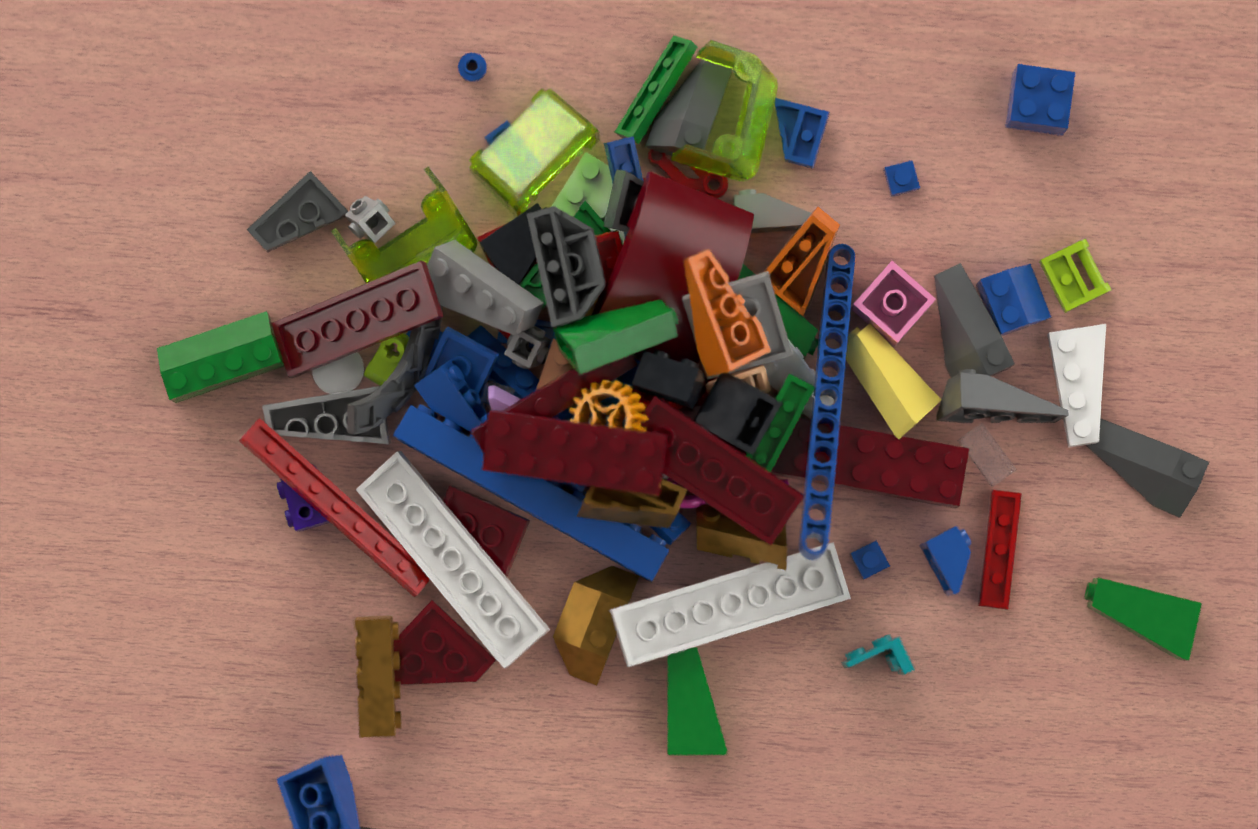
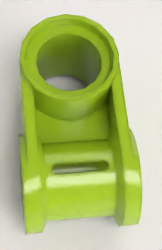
[363,333,409,386]

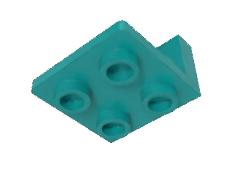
[841,634,915,675]

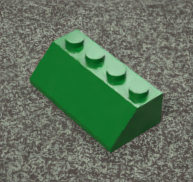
[157,311,284,403]

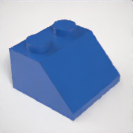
[976,264,1052,336]
[919,526,972,597]

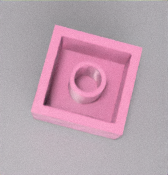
[851,261,936,347]

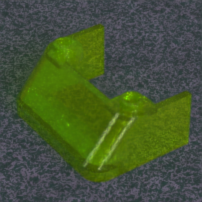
[671,40,778,182]
[331,166,477,283]

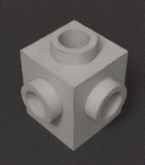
[345,196,396,243]
[504,326,552,369]

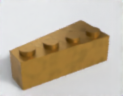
[354,615,402,738]

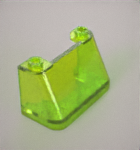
[469,88,600,217]

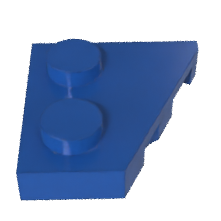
[774,98,829,169]

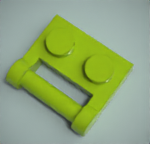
[1039,239,1112,313]

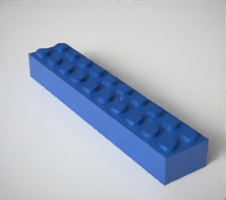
[393,404,669,583]

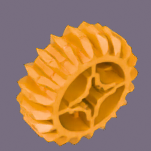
[568,380,648,431]

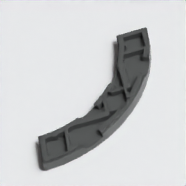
[347,305,443,435]

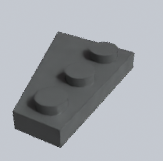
[247,171,348,252]

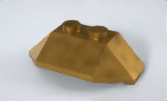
[553,566,639,686]

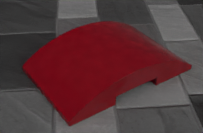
[592,171,754,364]

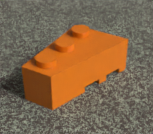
[763,206,840,316]

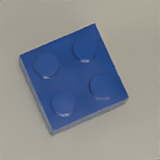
[1005,64,1075,136]

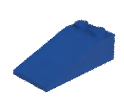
[277,755,360,829]

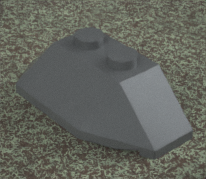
[527,206,606,328]

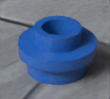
[458,53,487,82]

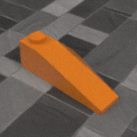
[684,249,771,377]

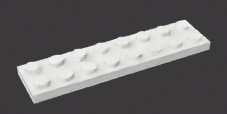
[356,451,550,669]
[610,542,851,667]

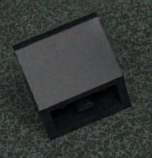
[632,350,709,409]
[694,372,782,455]

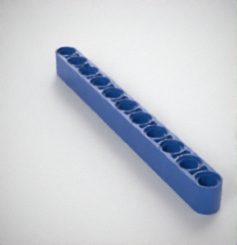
[799,244,855,560]

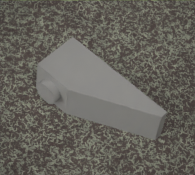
[733,189,812,233]

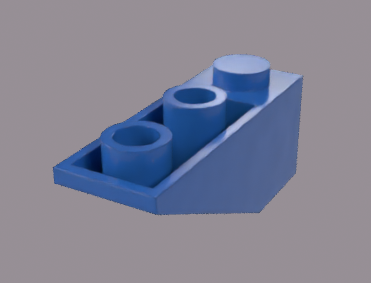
[414,360,489,431]

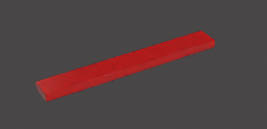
[238,417,430,597]

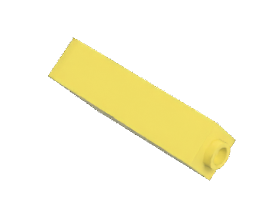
[846,323,941,440]

